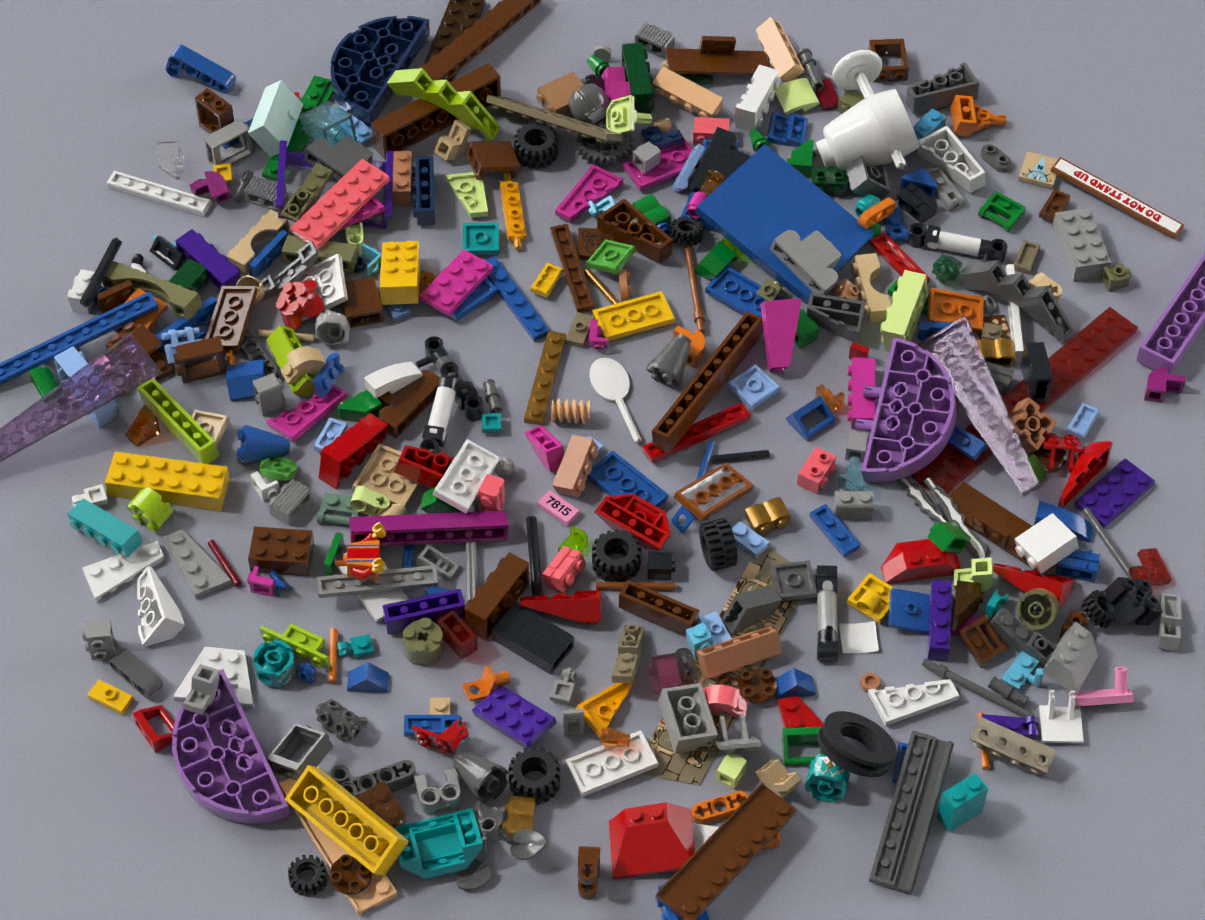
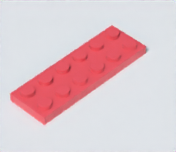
[290,159,390,250]

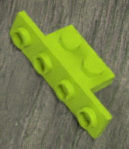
[259,623,331,669]

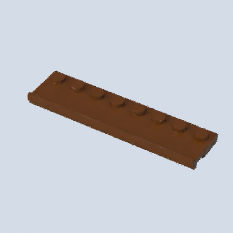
[656,782,797,920]

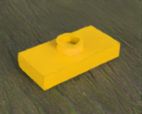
[530,263,563,298]
[87,679,133,715]

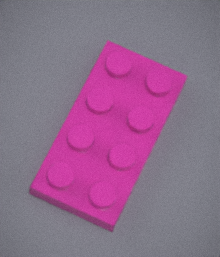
[623,138,701,191]
[419,249,493,316]

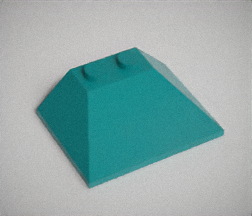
[392,808,484,879]

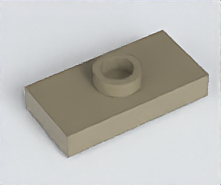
[565,312,594,348]

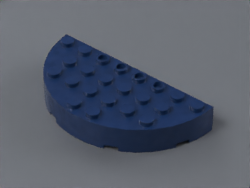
[330,16,430,127]

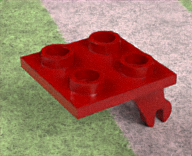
[1042,433,1083,473]
[412,720,469,755]

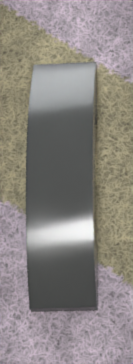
[261,241,319,299]

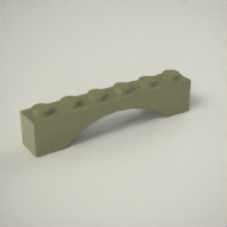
[102,261,203,321]

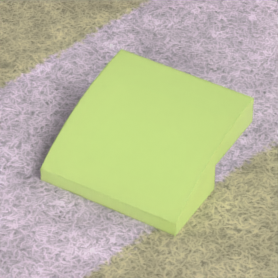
[774,78,820,116]

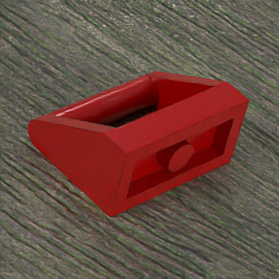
[132,705,175,753]

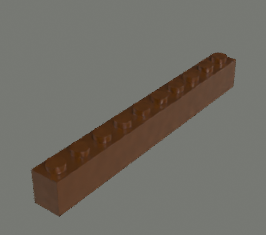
[420,0,541,81]
[652,312,763,453]

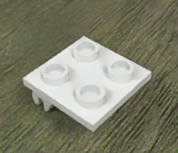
[1039,690,1084,744]

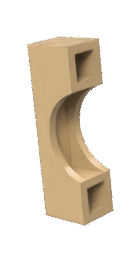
[227,209,289,276]
[851,253,891,323]

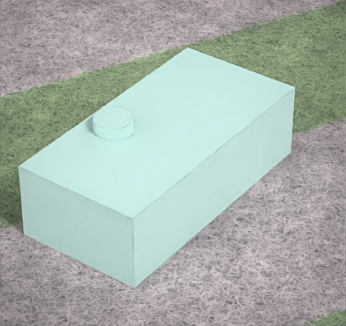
[248,80,303,157]

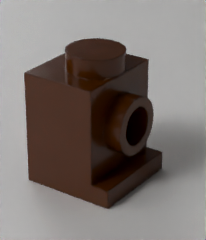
[1059,611,1089,638]

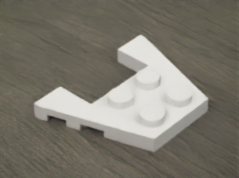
[174,647,254,708]

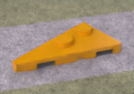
[576,679,636,738]

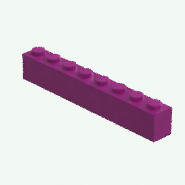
[349,511,509,546]

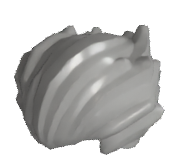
[315,309,350,345]

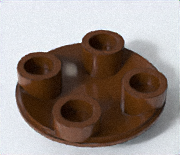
[737,669,778,703]
[329,854,371,895]

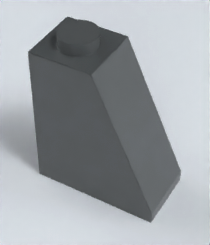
[721,586,782,636]

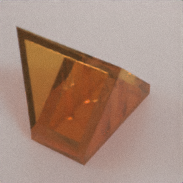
[125,405,161,447]

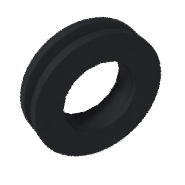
[817,711,897,777]

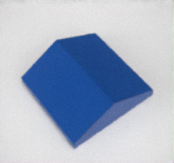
[226,360,266,401]

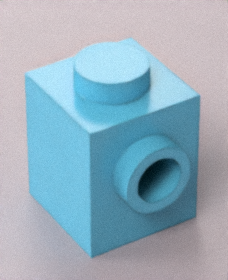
[686,622,713,658]

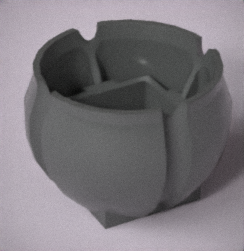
[568,83,609,125]

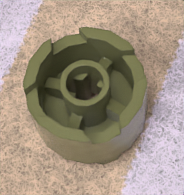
[1016,588,1060,630]
[403,618,444,666]

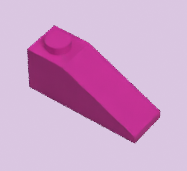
[524,425,565,472]

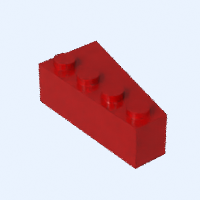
[318,413,388,489]
[394,445,454,488]

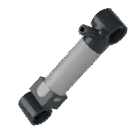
[816,565,838,661]

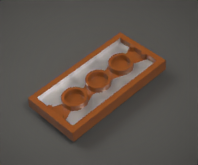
[674,463,754,521]

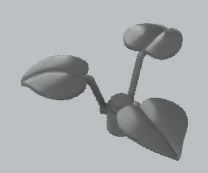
[456,801,547,890]

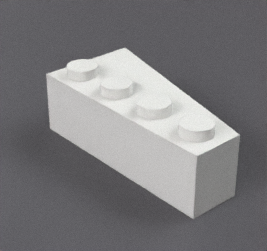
[735,65,781,132]
[917,126,985,193]

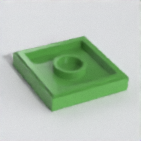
[586,239,636,274]

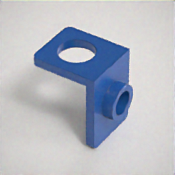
[671,505,709,533]

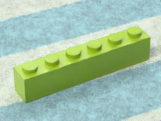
[137,378,220,464]

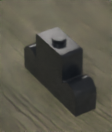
[690,127,749,196]

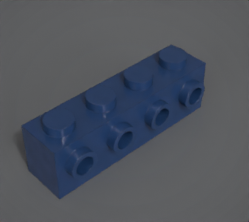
[412,156,435,225]

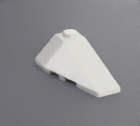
[137,566,185,646]

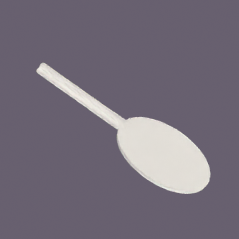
[590,358,642,444]

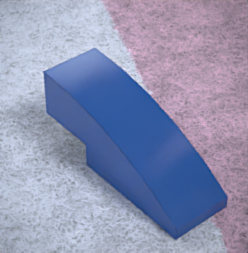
[1034,501,1094,543]

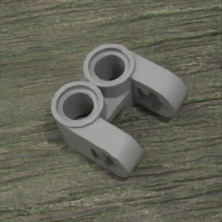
[414,767,461,815]

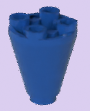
[236,425,290,463]

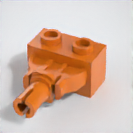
[950,95,1007,137]

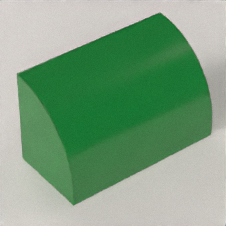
[695,241,737,279]
[29,367,68,408]

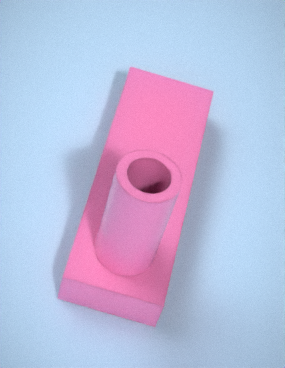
[1069,667,1134,706]

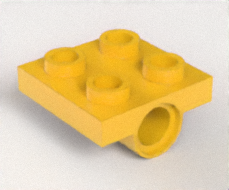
[847,573,894,624]

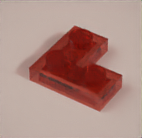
[1128,548,1172,586]

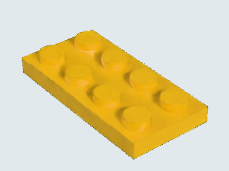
[593,291,675,341]

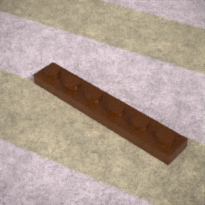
[550,224,595,313]

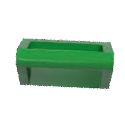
[781,727,825,766]

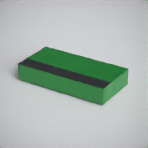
[324,532,344,576]

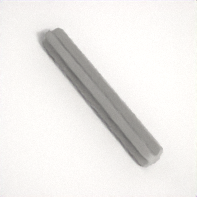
[466,542,478,602]

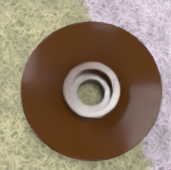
[1028,445,1067,472]

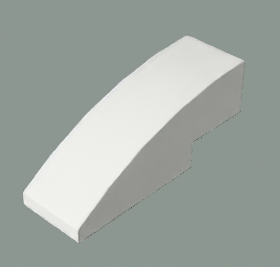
[364,362,423,399]

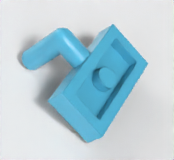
[1001,651,1044,691]

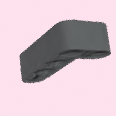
[331,760,416,797]

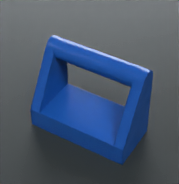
[786,396,836,440]

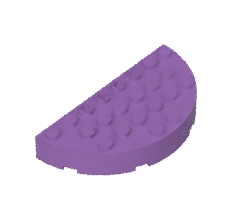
[172,669,291,823]

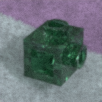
[931,253,963,283]

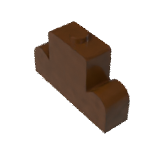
[378,370,440,439]

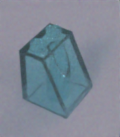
[300,101,358,147]

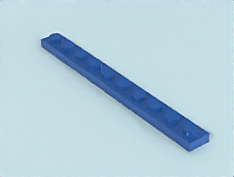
[0,291,159,385]

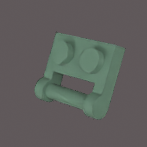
[317,492,360,525]

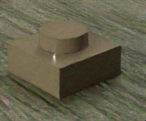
[981,322,1003,340]

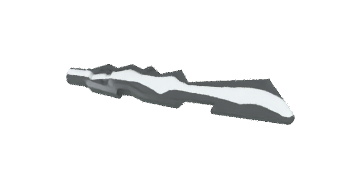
[897,477,947,522]
[924,477,987,559]

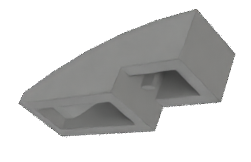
[1158,593,1182,651]

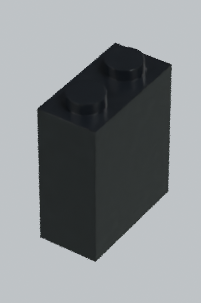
[1020,342,1053,402]

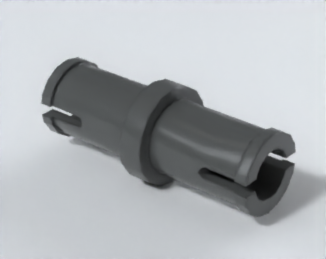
[483,379,502,413]
[988,676,1030,708]

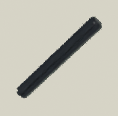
[80,238,122,307]
[526,516,543,596]

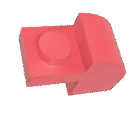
[703,685,748,720]

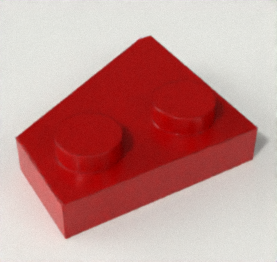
[777,696,823,728]

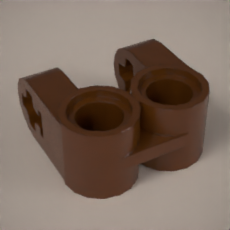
[578,846,600,900]

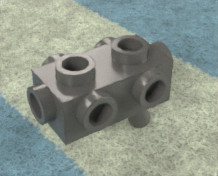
[315,699,368,741]

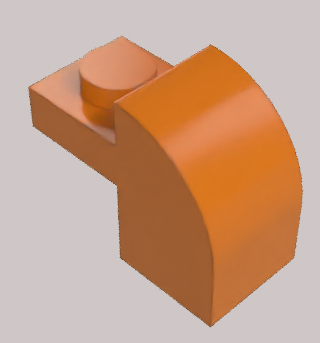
[673,325,705,368]

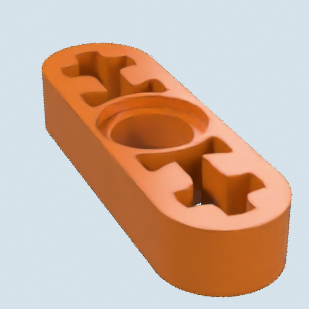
[858,197,897,229]
[692,791,748,824]

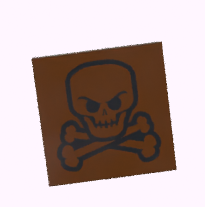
[578,228,614,260]

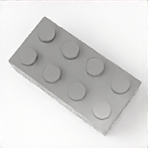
[1052,208,1111,281]

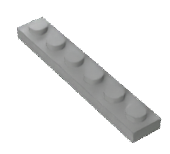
[317,565,438,598]

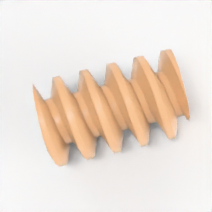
[551,398,591,424]

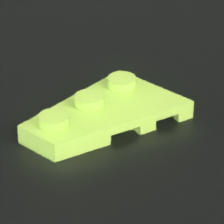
[446,172,488,218]

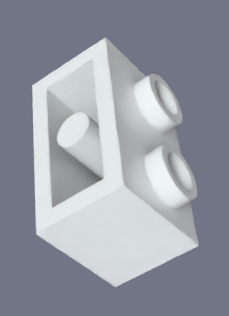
[67,269,95,314]

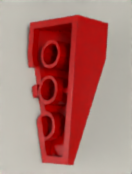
[1058,441,1113,508]
[993,563,1075,606]
[520,590,601,625]

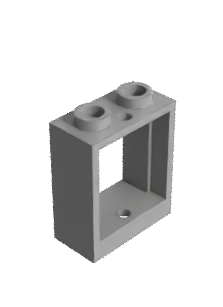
[204,119,253,167]

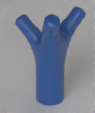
[270,571,292,597]

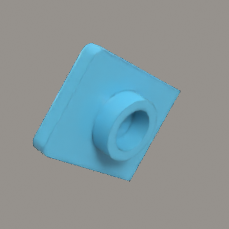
[362,244,382,277]

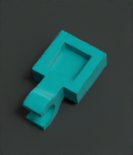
[983,589,1009,621]
[337,634,374,659]

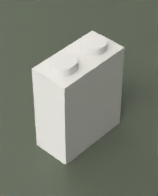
[1015,513,1079,574]

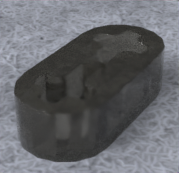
[675,648,697,685]

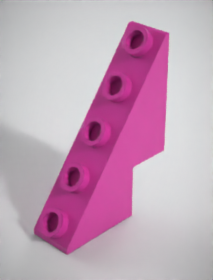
[601,66,631,105]

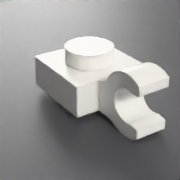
[71,484,108,507]

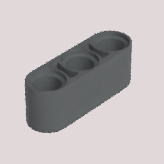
[109,648,163,699]

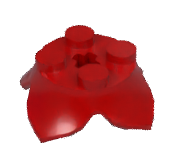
[276,280,325,331]

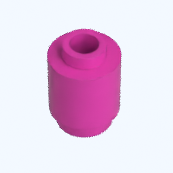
[687,192,708,219]

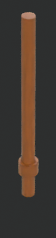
[684,246,705,334]

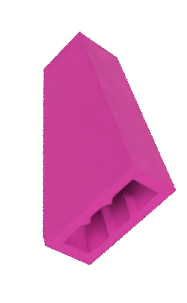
[761,298,801,373]

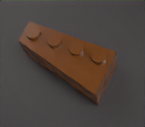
[597,198,673,263]

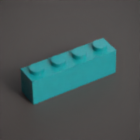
[67,498,143,558]

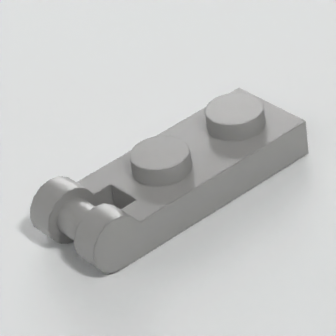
[927,166,964,210]

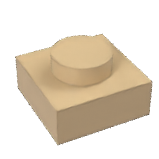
[430,698,451,715]

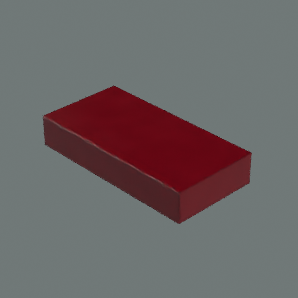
[815,79,838,111]

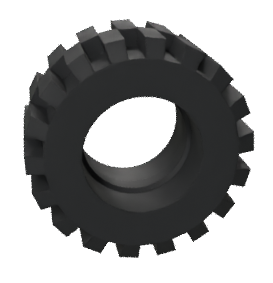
[514,122,558,169]
[699,518,738,571]
[592,529,641,582]
[508,747,560,805]

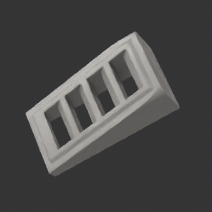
[415,544,460,581]
[562,709,584,735]

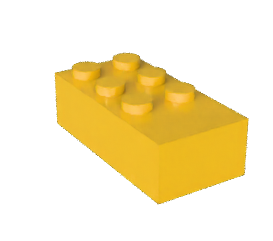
[380,241,420,305]

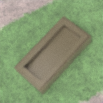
[1014,240,1041,275]

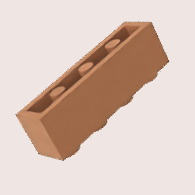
[696,626,782,679]

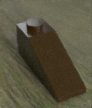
[952,580,984,632]

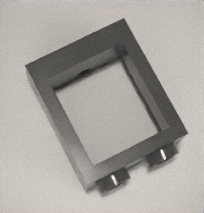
[266,723,333,781]

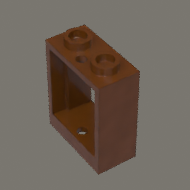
[868,38,909,82]
[195,88,234,134]
[173,336,226,383]

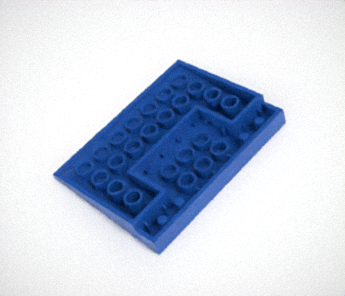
[695,144,875,304]

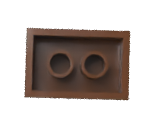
[248,526,315,576]

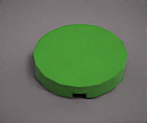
[259,457,299,481]

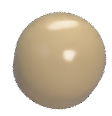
[653,118,672,133]

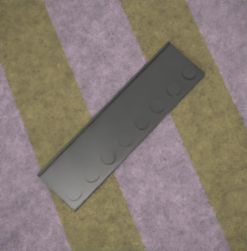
[869,730,954,895]

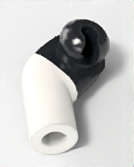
[131,254,148,274]

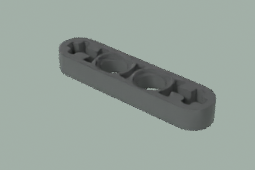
[240,328,278,379]

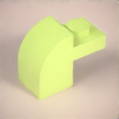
[954,558,993,592]

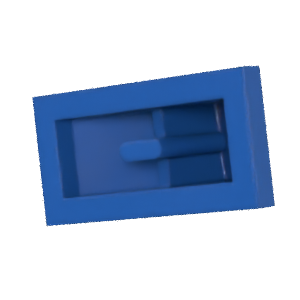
[900,167,937,198]
[347,662,389,692]
[775,668,816,700]

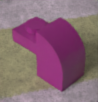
[189,171,233,204]
[1144,368,1186,403]

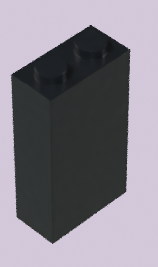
[491,601,574,675]

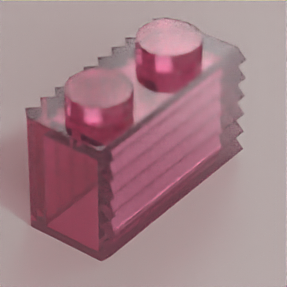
[648,653,682,699]

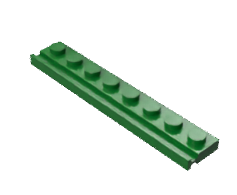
[262,75,333,184]

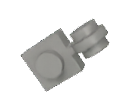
[550,667,576,705]

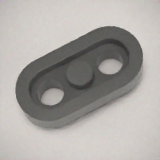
[980,144,1011,172]

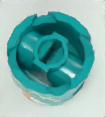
[253,640,296,688]
[805,754,850,802]

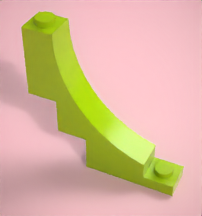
[387,68,501,141]

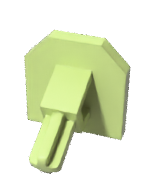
[606,95,652,134]

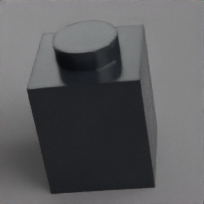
[647,552,676,580]

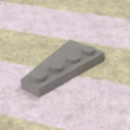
[164,529,232,599]

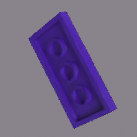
[1074,458,1155,528]
[472,685,557,748]

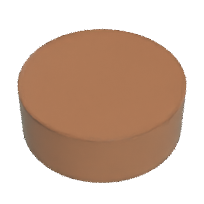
[860,673,881,693]

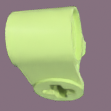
[345,222,364,256]
[350,486,390,516]

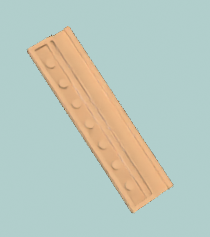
[278,766,398,916]

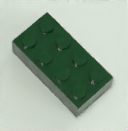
[621,42,655,114]

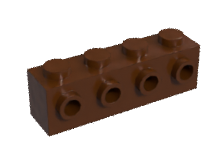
[619,580,700,636]

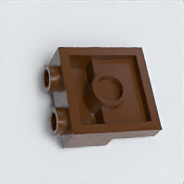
[356,780,406,828]

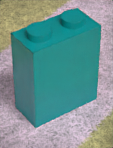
[937,773,988,833]

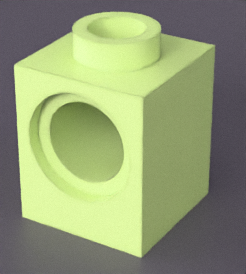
[716,753,747,789]

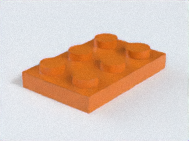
[928,288,984,333]

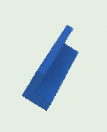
[156,296,217,357]

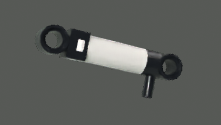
[907,223,1008,264]
[420,361,473,454]

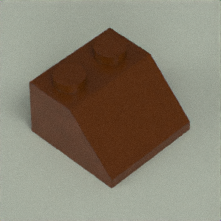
[106,322,163,367]

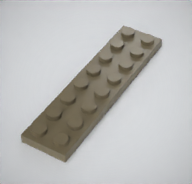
[486,95,624,144]

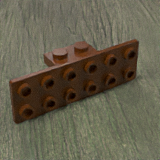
[665,36,770,76]
[941,482,1037,570]

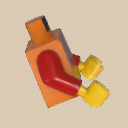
[335,522,386,582]

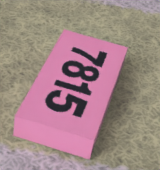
[537,490,579,526]

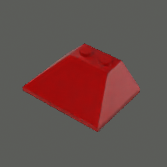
[609,802,695,879]

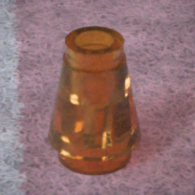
[600,727,630,748]

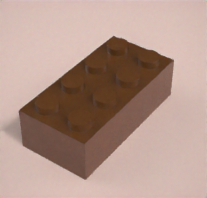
[464,552,530,641]

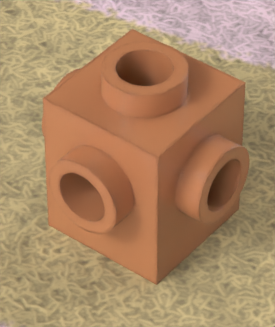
[832,279,859,300]

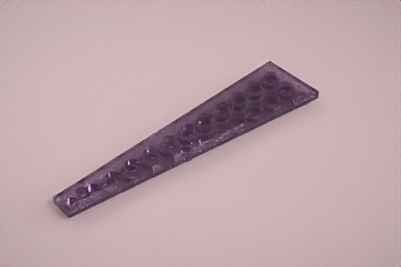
[918,316,1040,497]
[0,332,162,462]

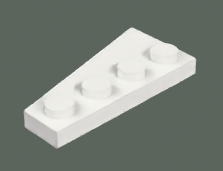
[82,541,165,602]
[868,679,959,726]

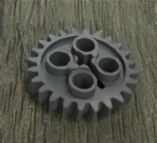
[576,122,633,167]

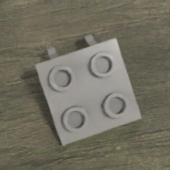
[713,714,761,753]

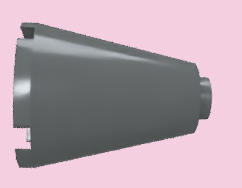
[453,751,508,804]

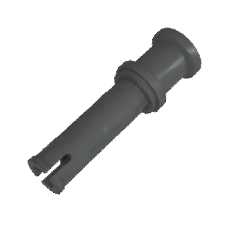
[797,48,824,91]

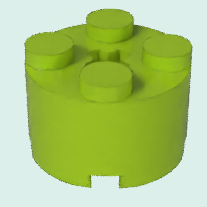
[127,487,174,533]

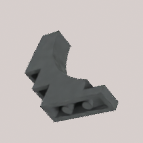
[958,260,1073,342]

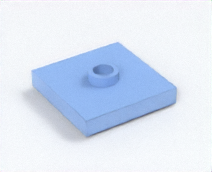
[727,364,780,410]

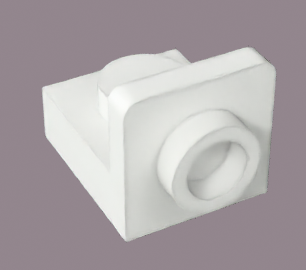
[251,471,280,502]

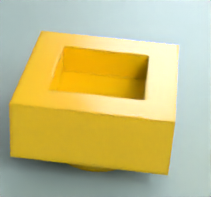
[213,163,233,183]

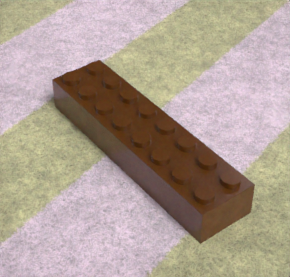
[371,63,501,160]

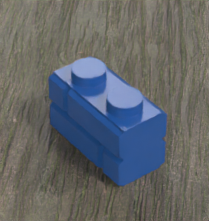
[1055,550,1100,582]

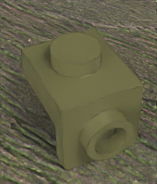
[757,279,786,301]

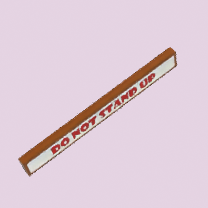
[1051,157,1184,240]

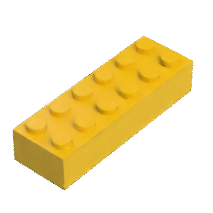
[105,451,230,511]
[284,765,409,876]

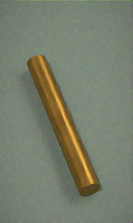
[584,268,620,305]

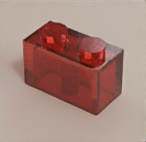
[437,610,478,660]

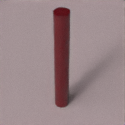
[207,540,242,587]

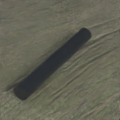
[712,450,770,463]

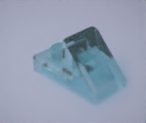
[837,456,865,492]

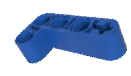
[166,45,236,93]

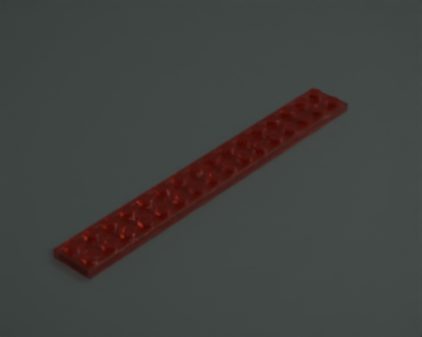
[912,307,1138,495]

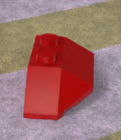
[595,494,671,550]
[881,539,961,584]

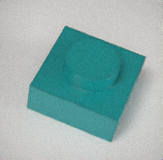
[482,413,501,433]

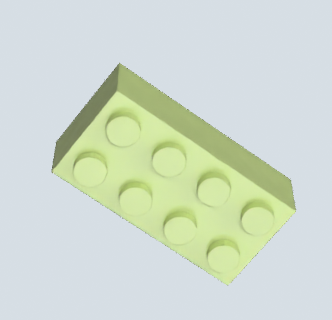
[880,270,928,352]

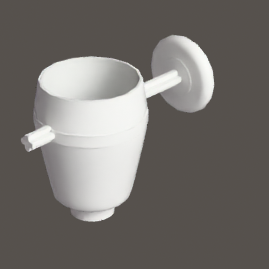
[815,50,920,171]

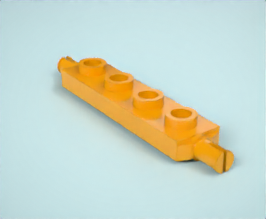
[499,173,526,251]

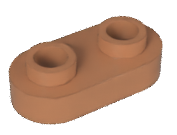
[618,268,632,301]

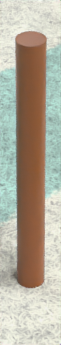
[596,582,675,590]

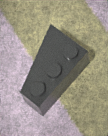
[807,292,865,344]

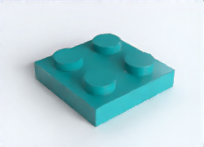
[463,222,499,255]

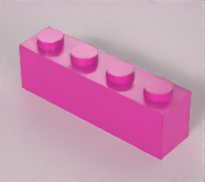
[847,357,875,429]

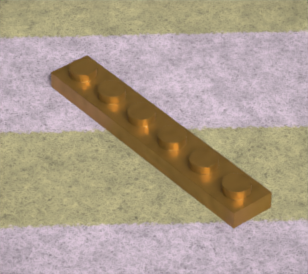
[524,331,566,425]

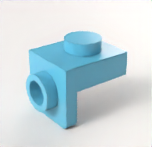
[588,195,616,218]

